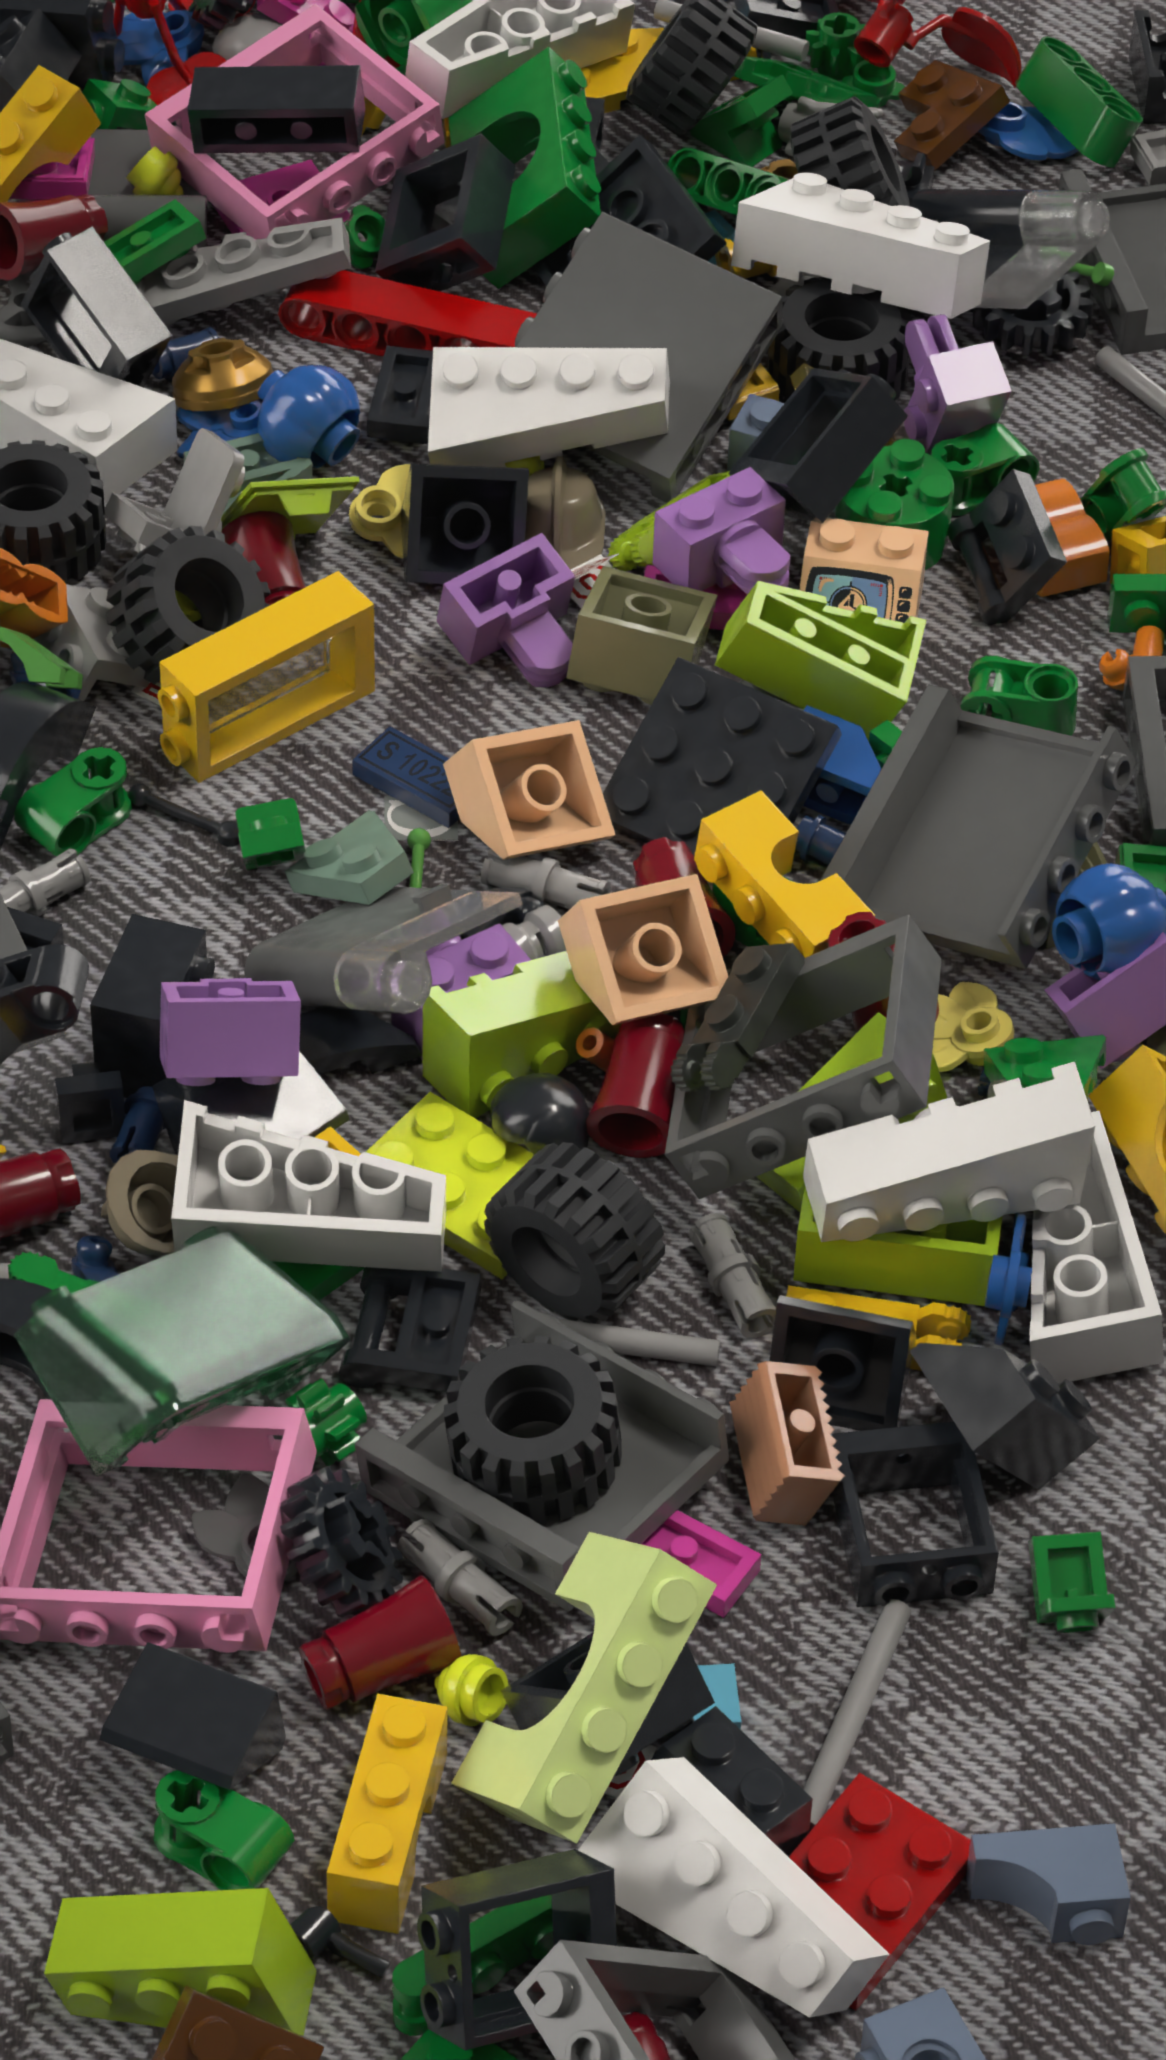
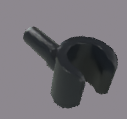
[290,1906,391,1978]

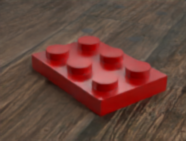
[789,1772,971,2011]

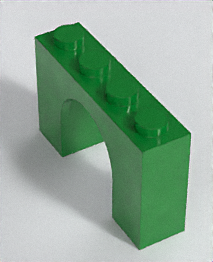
[448,46,601,289]

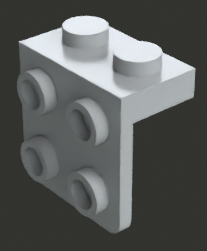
[105,428,245,553]

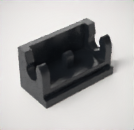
[1129,10,1166,124]

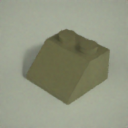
[566,566,718,705]

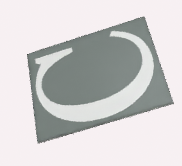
[384,796,458,841]

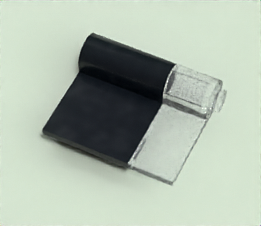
[910,189,1110,310]

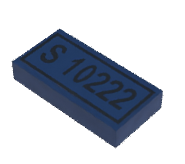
[352,726,460,828]

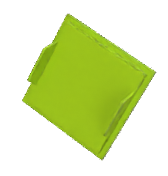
[220,476,360,539]

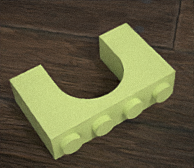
[451,1532,717,1844]

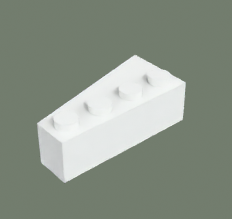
[405,0,635,119]
[731,173,990,319]
[0,339,178,505]
[428,347,670,467]
[803,1062,1096,1242]
[171,1100,446,1272]
[1030,1111,1164,1384]
[578,1757,890,2018]

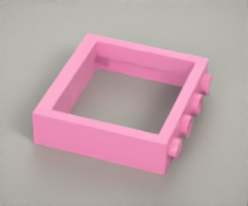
[145,4,445,240]
[0,1399,317,1653]

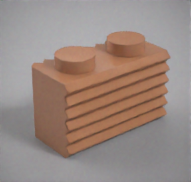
[729,1361,845,1526]

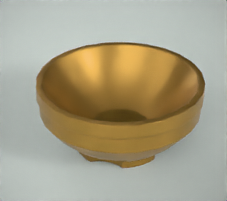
[172,338,274,411]

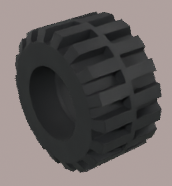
[626,0,758,136]
[791,96,910,207]
[767,277,911,402]
[0,440,107,585]
[106,526,271,685]
[484,1142,665,1324]
[444,1335,622,1524]

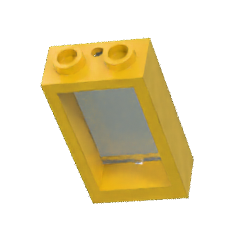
[158,571,375,783]

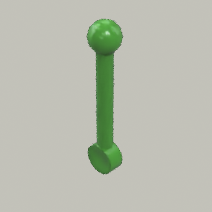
[1040,251,1114,287]
[407,828,431,888]

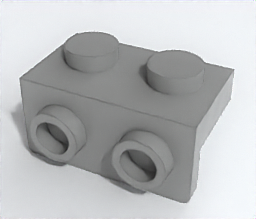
[36,584,150,701]

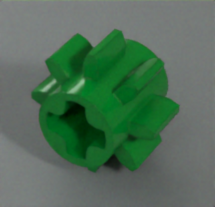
[806,12,865,80]
[285,1378,367,1466]

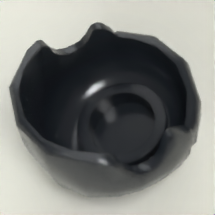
[490,1073,589,1155]

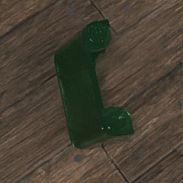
[14,1226,350,1476]

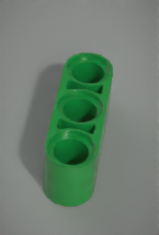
[1016,36,1143,168]
[667,148,790,215]

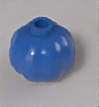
[257,365,360,468]
[1052,863,1166,981]

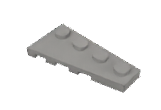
[136,218,351,326]

